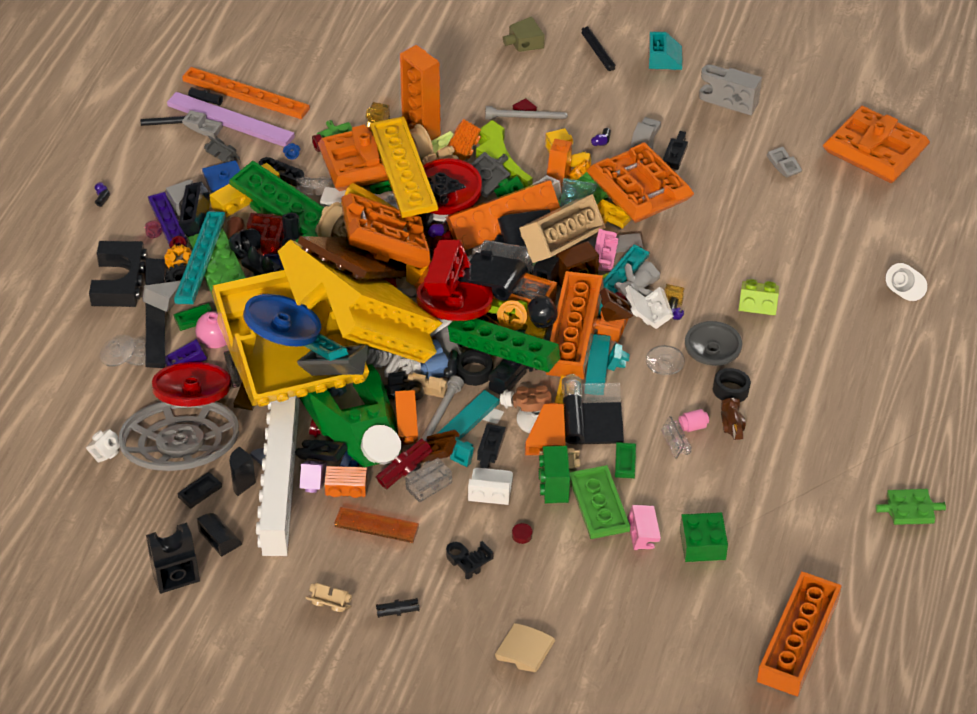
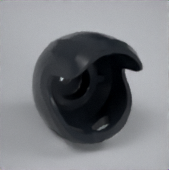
[228,228,263,258]
[527,295,558,328]

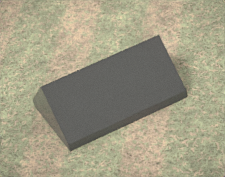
[297,345,368,376]

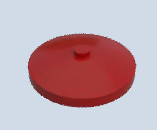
[423,158,482,215]
[416,281,493,321]
[152,362,231,407]

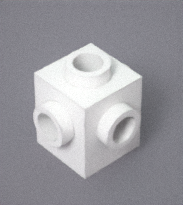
[86,429,120,463]

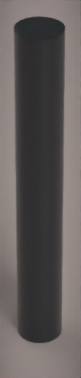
[140,116,185,126]

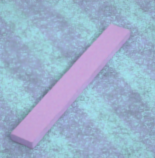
[167,92,295,147]

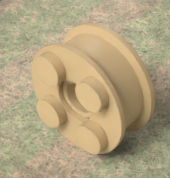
[410,124,434,160]
[315,202,347,238]

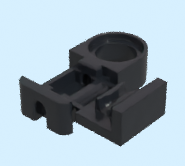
[384,371,424,400]
[446,541,494,579]

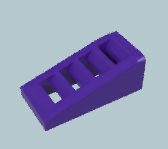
[165,339,207,367]

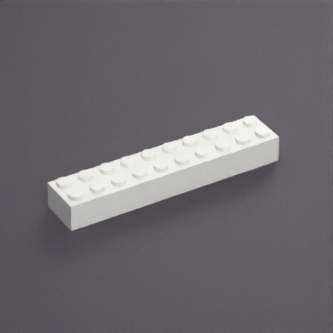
[256,396,300,556]

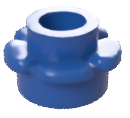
[283,143,300,160]

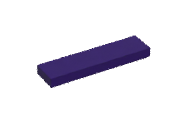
[148,192,187,245]

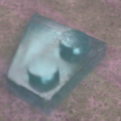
[560,178,597,207]

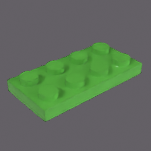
[570,465,630,539]

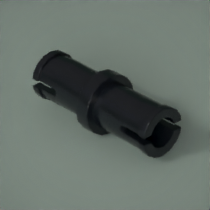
[188,87,223,106]
[376,598,420,618]

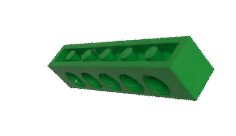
[448,318,560,373]

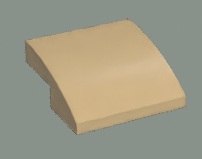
[495,623,555,672]

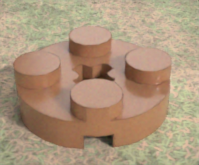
[512,386,552,412]

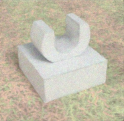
[399,358,421,374]

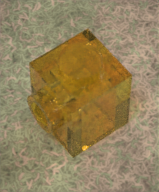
[366,102,390,127]

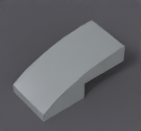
[182,110,223,138]
[767,147,802,178]

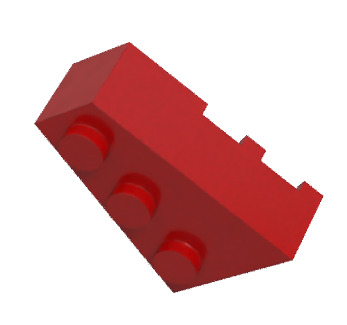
[424,240,471,296]

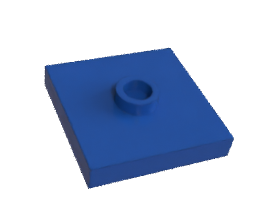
[202,160,240,194]

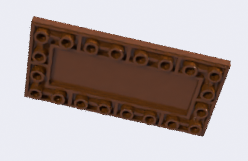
[298,236,406,280]

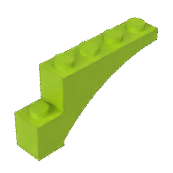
[476,120,533,187]

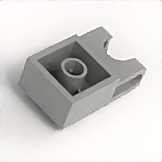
[699,65,762,116]

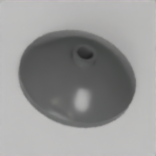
[685,321,742,366]

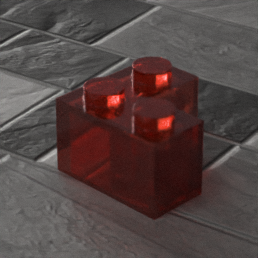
[247,212,284,255]

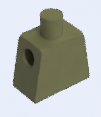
[503,17,545,52]

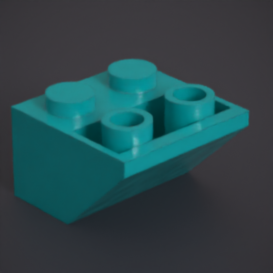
[648,32,683,70]

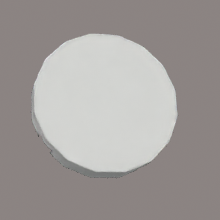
[361,425,401,465]

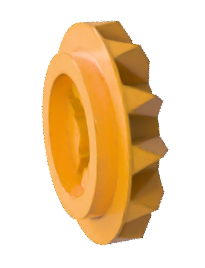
[567,160,591,183]
[165,244,192,268]
[497,300,528,330]

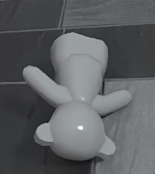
[614,261,660,306]

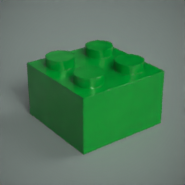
[538,446,570,504]
[680,512,728,562]

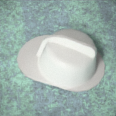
[886,263,927,301]

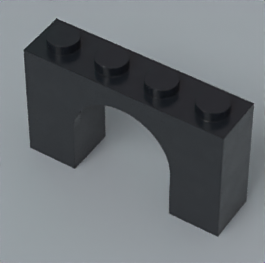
[89,241,147,307]

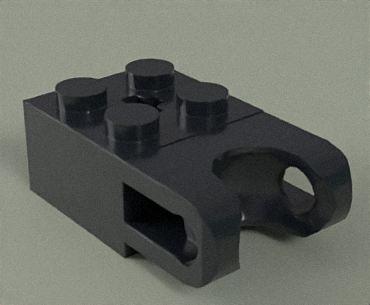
[146,522,200,594]

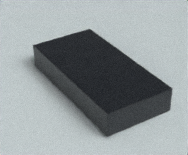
[177,472,222,509]

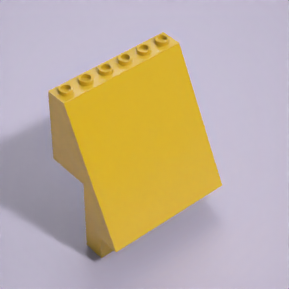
[278,240,442,364]
[212,270,369,407]

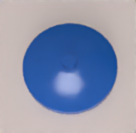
[243,294,321,346]

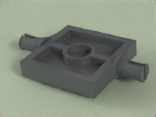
[471,152,511,198]

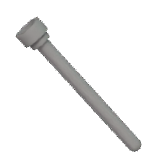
[485,106,568,120]
[422,376,464,442]

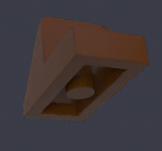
[599,288,634,321]

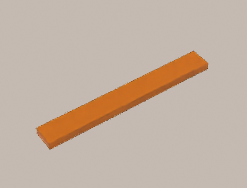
[182,67,310,120]

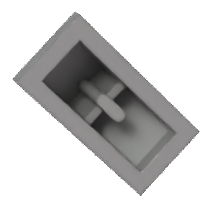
[166,180,193,217]
[142,281,181,312]

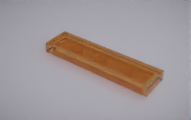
[334,507,419,543]

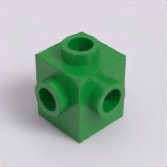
[494,176,525,198]

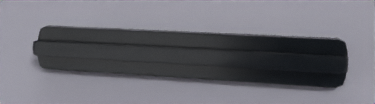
[581,26,616,71]

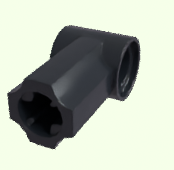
[282,212,303,247]

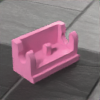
[595,229,618,272]
[627,505,661,550]

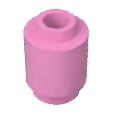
[678,409,709,432]

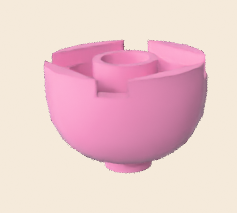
[195,311,227,348]

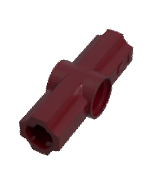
[375,438,432,490]

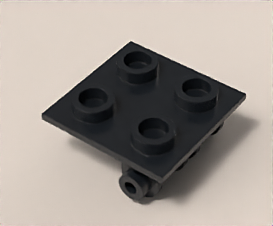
[427,173,466,205]

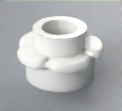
[500,389,514,409]

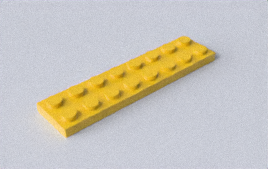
[370,116,438,218]

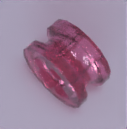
[145,221,162,238]

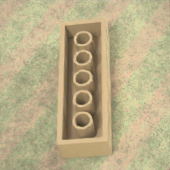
[519,194,606,263]

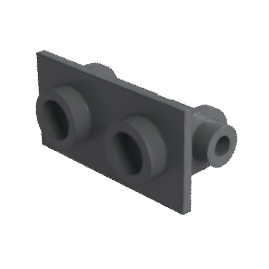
[204,136,240,163]

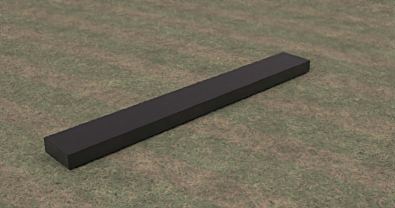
[145,258,165,369]

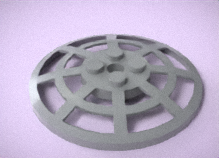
[119,401,239,471]

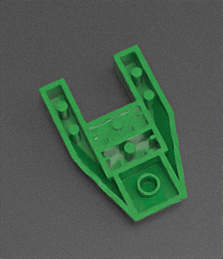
[299,364,401,468]

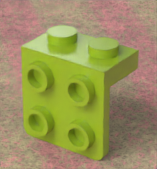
[738,279,779,315]

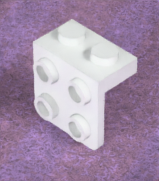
[625,285,674,329]
[468,468,513,505]

